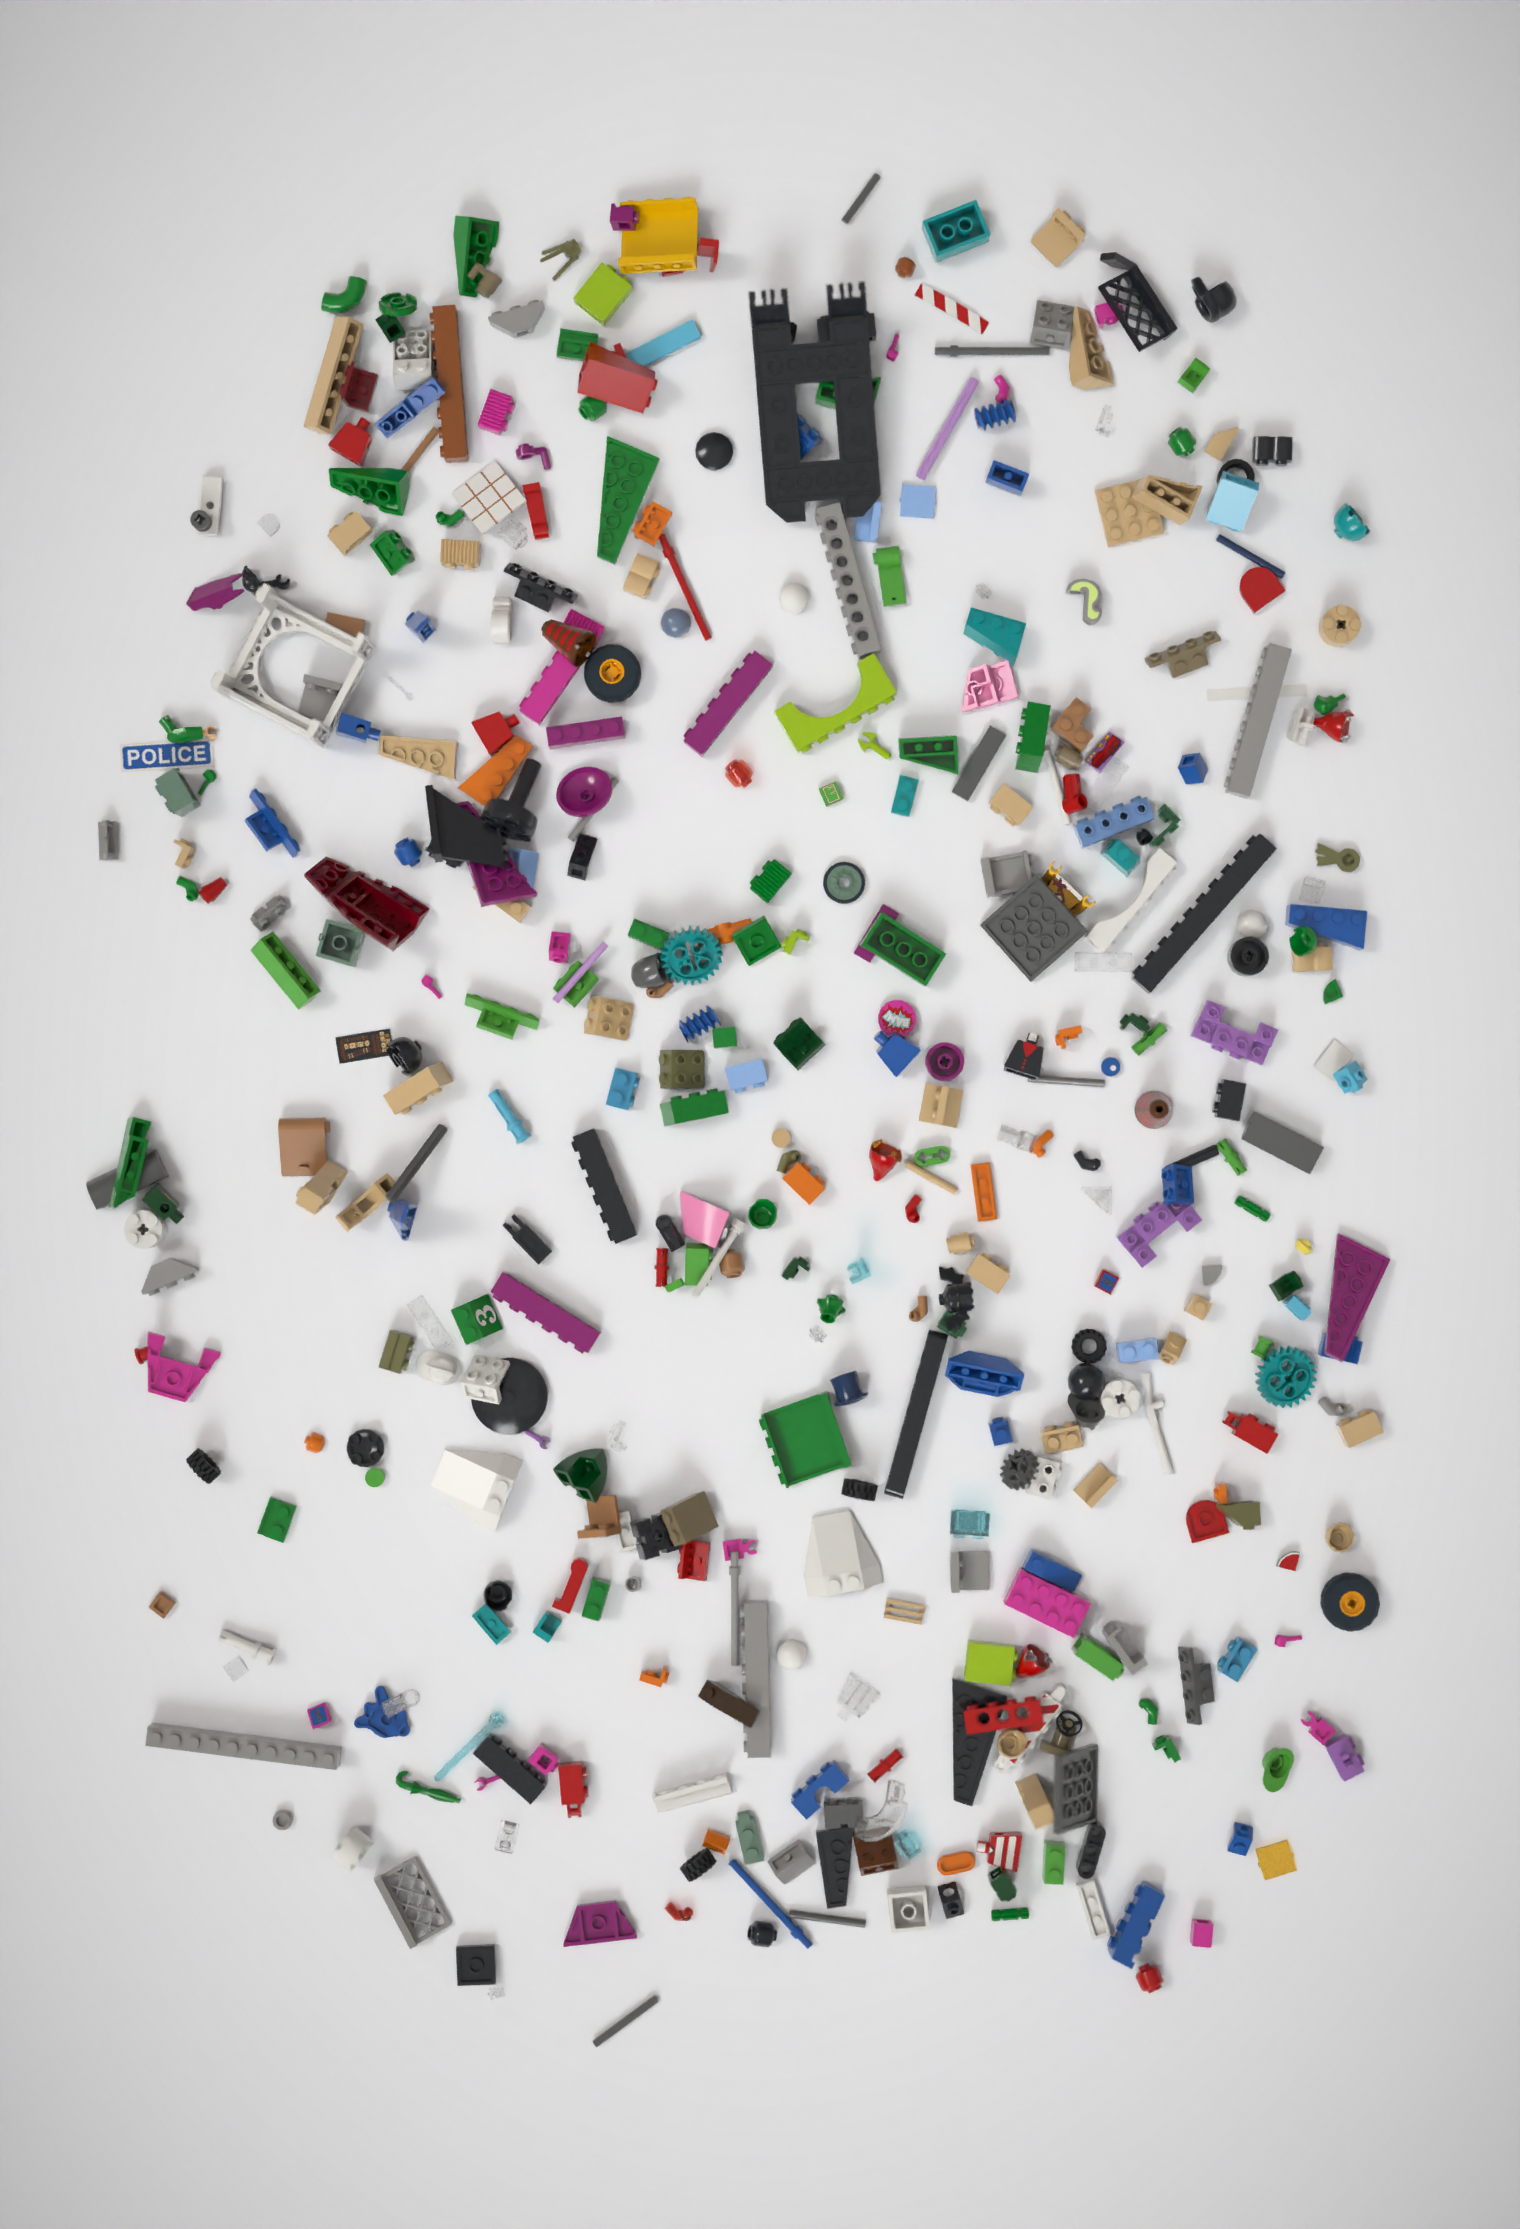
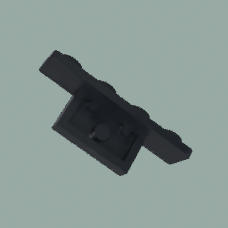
[504,563,578,613]

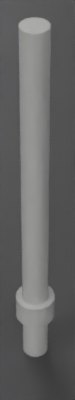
[729,1551,741,1666]

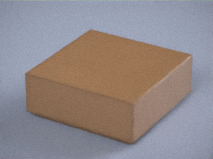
[149,1591,176,1619]

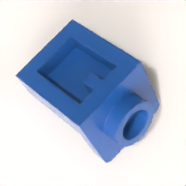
[988,1417,1013,1446]

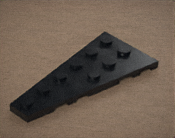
[952,1677,1008,1806]

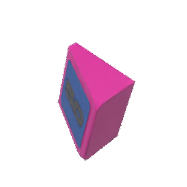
[307,1702,332,1729]

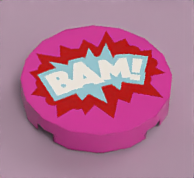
[878,1000,916,1036]

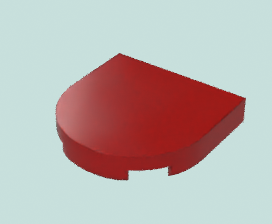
[1239,567,1286,614]
[1185,1500,1229,1543]

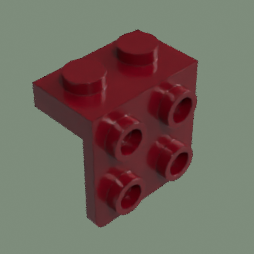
[339,361,379,412]

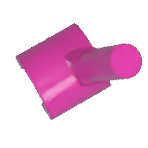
[886,333,899,362]
[421,975,442,999]
[1274,1634,1302,1647]
[474,1775,501,1791]

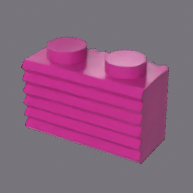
[478,389,515,436]
[563,609,605,649]

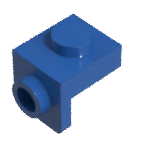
[1227,1822,1253,1856]

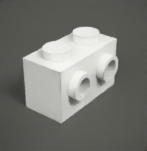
[1026,1455,1062,1500]

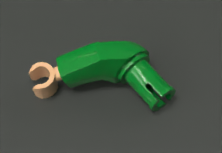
[159,715,217,743]

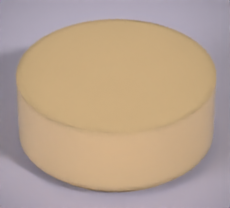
[772,1129,791,1148]

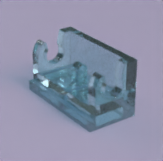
[847,1257,871,1284]

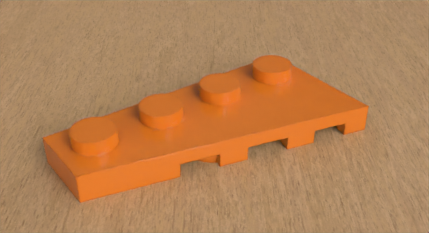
[458,736,533,806]

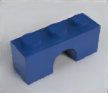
[791,1760,849,1820]

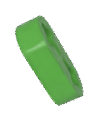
[914,1146,950,1166]

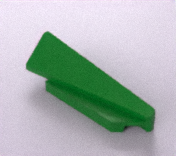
[109,1117,151,1208]

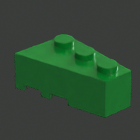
[898,735,959,775]

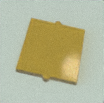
[1255,1840,1297,1880]

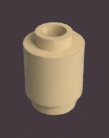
[946,1232,975,1254]

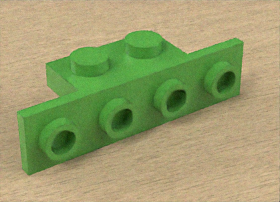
[465,993,539,1040]

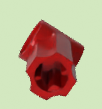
[1062,773,1088,814]

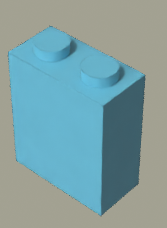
[1206,471,1260,531]

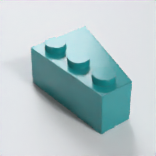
[963,607,1026,666]

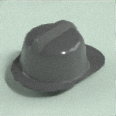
[1067,1393,1105,1430]

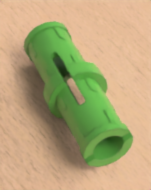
[1131,1022,1168,1056]
[1216,1138,1247,1176]

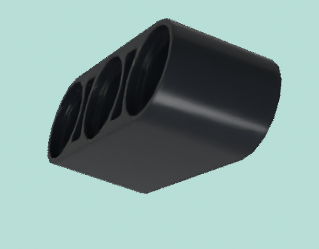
[1076,1821,1106,1879]

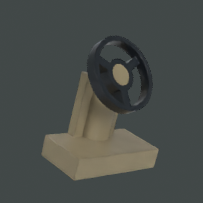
[1039,1710,1083,1755]

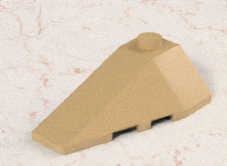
[1069,306,1114,390]

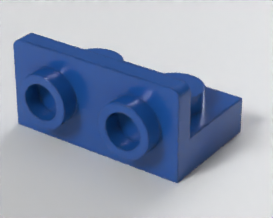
[1161,1164,1194,1206]

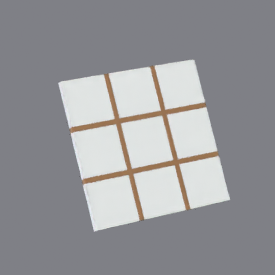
[451,461,527,535]

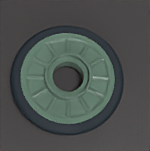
[823,862,865,904]

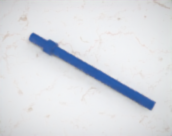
[729,1859,813,1949]

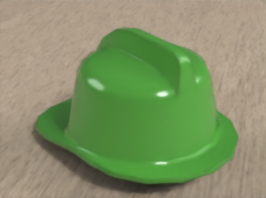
[1262,1748,1294,1792]

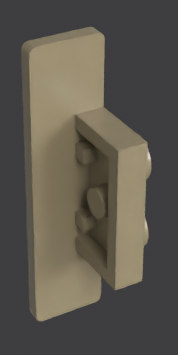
[1144,631,1221,678]

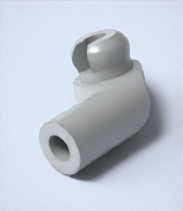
[1317,1396,1347,1416]

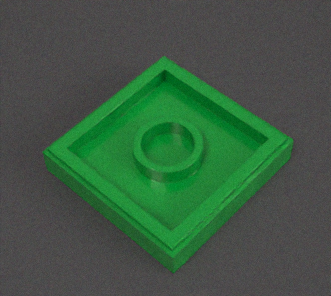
[731,916,781,966]

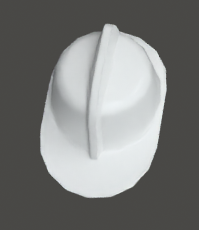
[415,1351,461,1385]

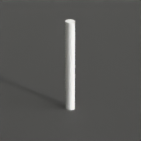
[1043,750,1072,825]

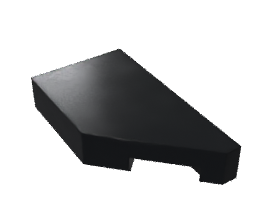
[1100,252,1137,270]

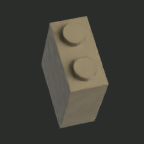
[660,1491,719,1546]

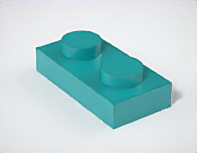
[891,775,919,817]
[472,1604,512,1645]

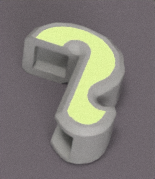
[1065,579,1102,625]

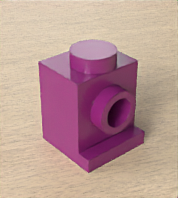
[609,203,640,231]

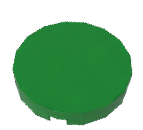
[379,292,417,316]

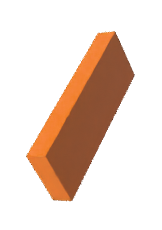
[970,1162,997,1222]

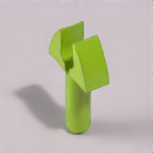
[858,732,891,759]

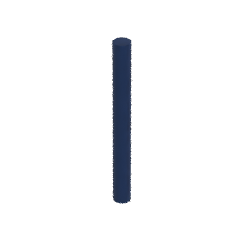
[1216,534,1286,579]

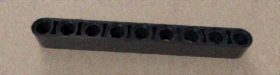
[884,1329,948,1499]

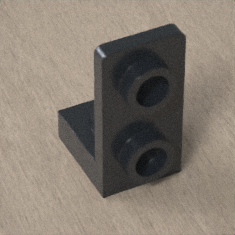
[567,833,597,881]

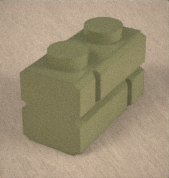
[378,1329,415,1374]

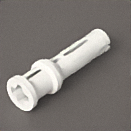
[218,1629,277,1666]

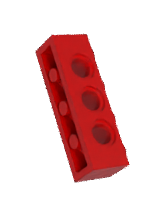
[963,1696,1044,1735]

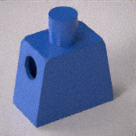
[336,713,381,743]
[873,1030,921,1077]

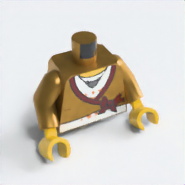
[1041,861,1096,916]

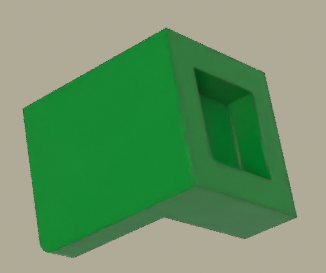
[712,1027,737,1049]

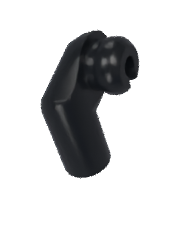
[1073,1150,1101,1171]

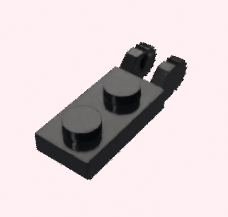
[503,1214,552,1265]

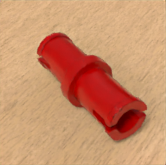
[654,1248,669,1287]
[867,1748,904,1783]

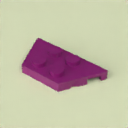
[563,1900,638,1947]

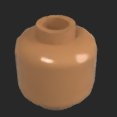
[719,1249,745,1278]

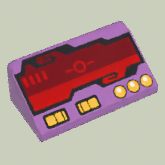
[1085,732,1125,773]

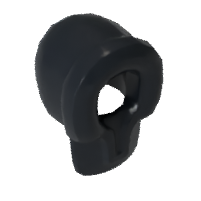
[1191,277,1237,323]

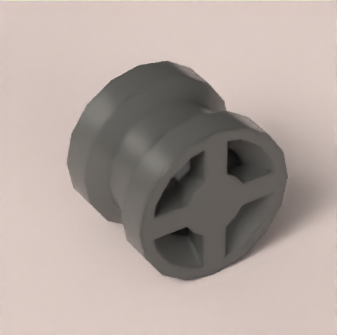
[190,510,212,532]

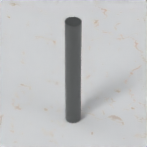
[841,173,881,224]

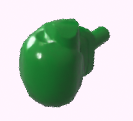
[1313,693,1346,715]

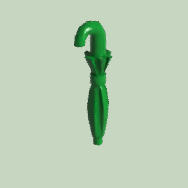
[396,1771,461,1803]

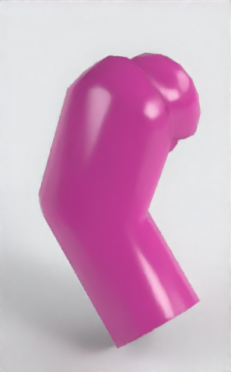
[994,374,1010,404]

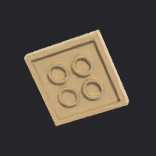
[1095,479,1164,547]

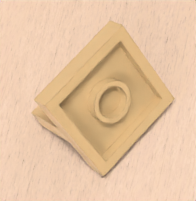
[918,1083,963,1128]

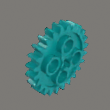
[660,925,723,985]
[1255,1346,1317,1408]

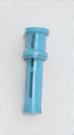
[488,1089,531,1145]

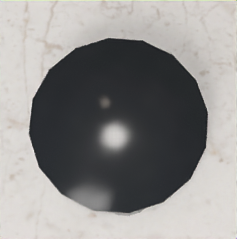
[695,432,733,471]
[347,1429,384,1467]

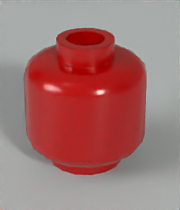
[1135,1963,1164,1994]

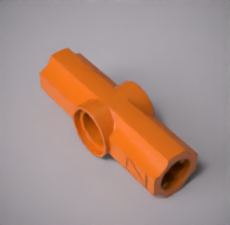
[698,918,751,946]

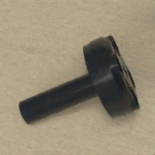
[480,758,542,842]

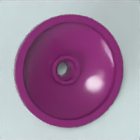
[556,767,613,817]

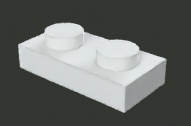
[616,1510,638,1553]

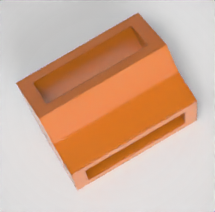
[702,1828,730,1855]

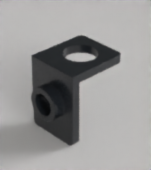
[937,1882,964,1919]

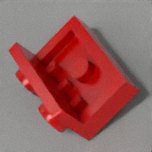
[677,1540,711,1581]

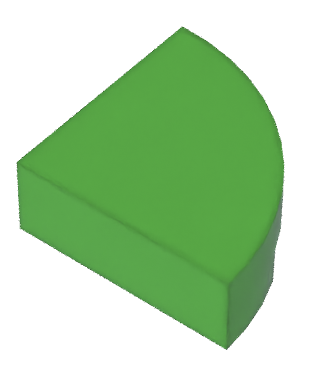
[664,1278,684,1292]

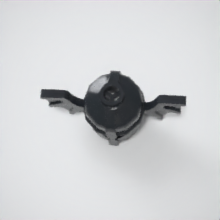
[938,1266,974,1332]

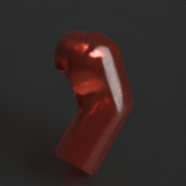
[664,1902,694,1921]

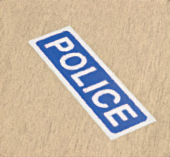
[119,738,214,773]

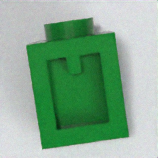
[1152,1735,1181,1763]

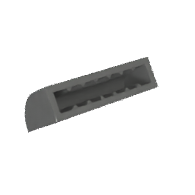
[1241,1111,1324,1174]
[86,1149,169,1210]

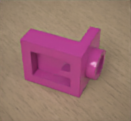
[548,931,571,963]

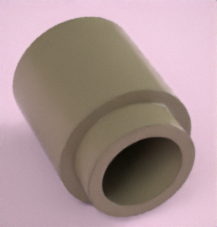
[1054,744,1084,770]

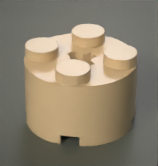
[1319,605,1361,647]

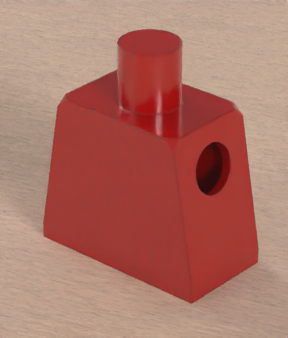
[328,417,373,468]
[471,711,520,756]

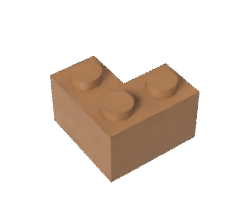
[1050,697,1094,753]

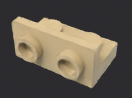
[1040,1421,1083,1454]

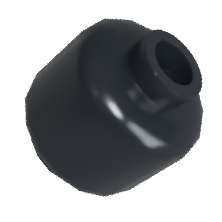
[747,1921,777,1947]

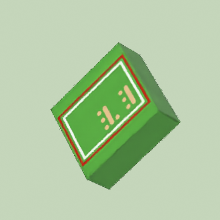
[819,781,844,807]

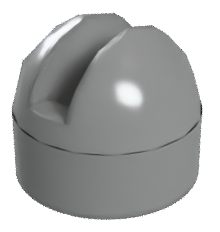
[625,1576,641,1592]

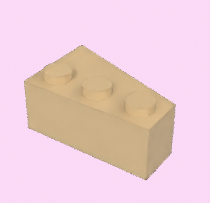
[1131,475,1203,525]
[383,1062,454,1115]
[295,1160,348,1215]

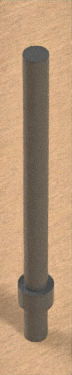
[935,345,1050,357]

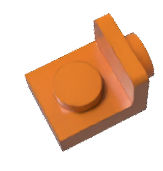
[1055,1025,1083,1049]
[639,1666,670,1687]

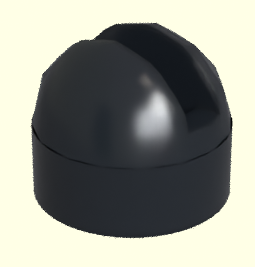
[1136,828,1153,846]

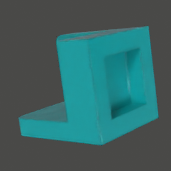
[532,1611,562,1643]

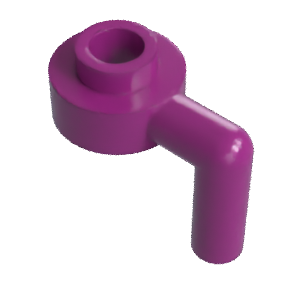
[515,443,551,470]

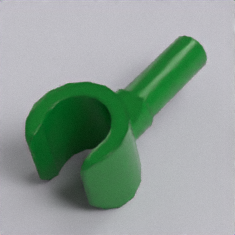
[198,769,217,796]

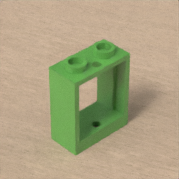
[1071,1633,1124,1681]

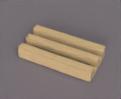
[884,1598,925,1625]

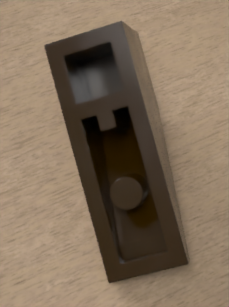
[698,1680,761,1728]

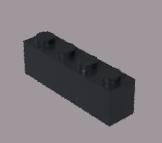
[473,1733,547,1805]

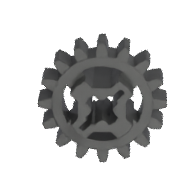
[1000,1448,1040,1491]

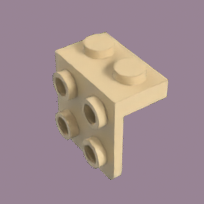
[1031,208,1085,267]
[584,996,634,1041]

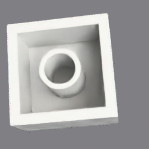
[887,1885,930,1933]

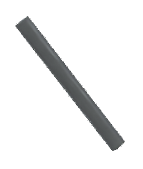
[789,1910,866,1928]
[592,1995,659,2047]

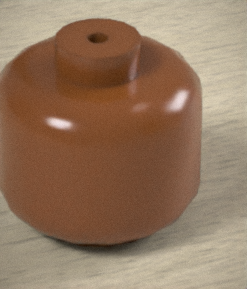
[895,257,916,278]

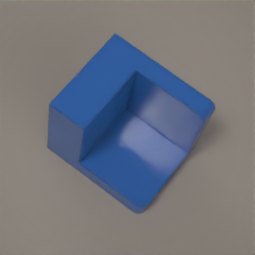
[1178,753,1208,785]

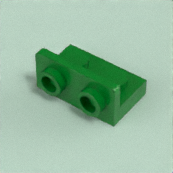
[370,530,415,576]

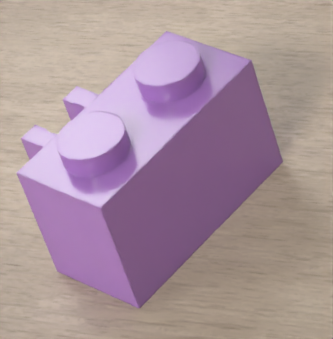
[1324,1733,1365,1782]

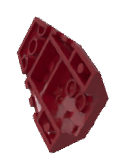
[304,856,430,951]

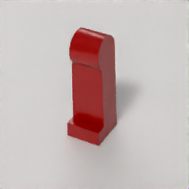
[522,482,549,540]
[552,1557,588,1614]

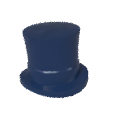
[830,1371,869,1406]

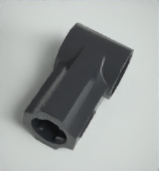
[655,1214,686,1252]

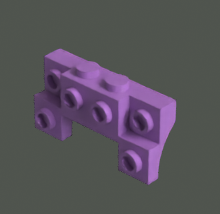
[1190,1000,1279,1065]
[1116,1200,1202,1268]

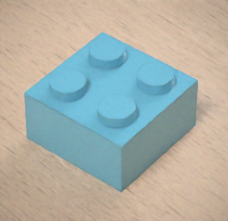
[1282,1295,1312,1321]

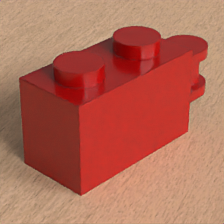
[1222,1411,1279,1454]
[558,1761,589,1818]

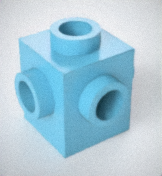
[1333,1060,1368,1094]

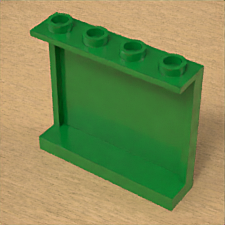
[759,1391,852,1488]

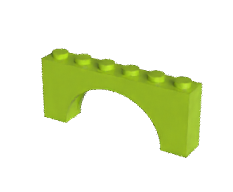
[774,653,897,753]

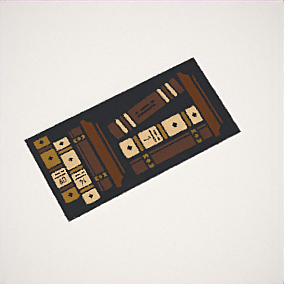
[335,1029,392,1064]

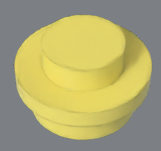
[1295,1238,1313,1255]

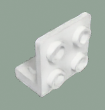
[460,1355,510,1404]

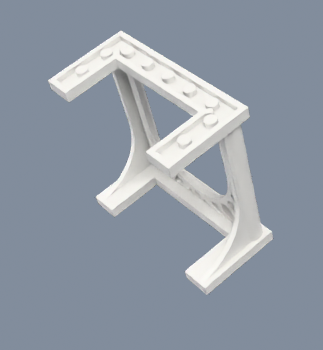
[210,583,377,749]

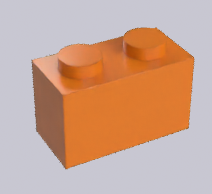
[782,1162,826,1205]

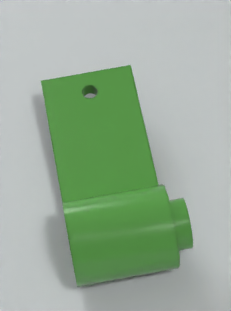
[872,546,906,607]

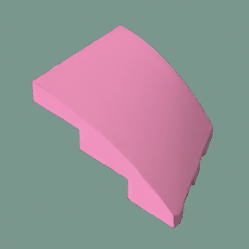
[961,660,1019,712]
[680,1191,731,1248]

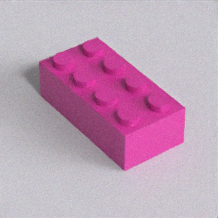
[1003,1567,1091,1638]

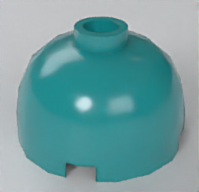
[1334,502,1371,542]

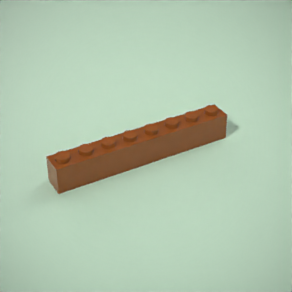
[429,304,469,463]

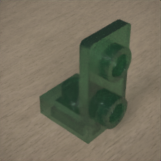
[1148,803,1180,848]

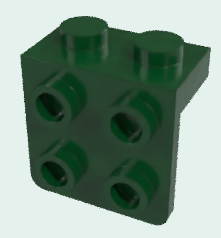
[773,1017,826,1070]

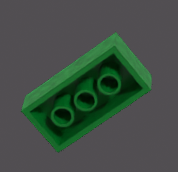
[859,912,946,986]

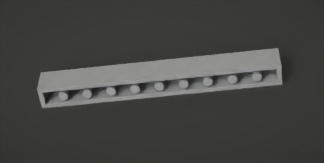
[145,1722,342,1770]

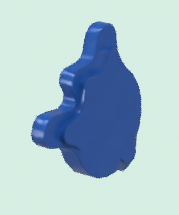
[354,1686,410,1738]

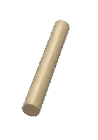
[904,1160,958,1195]

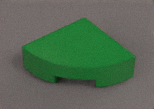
[1323,979,1343,1004]

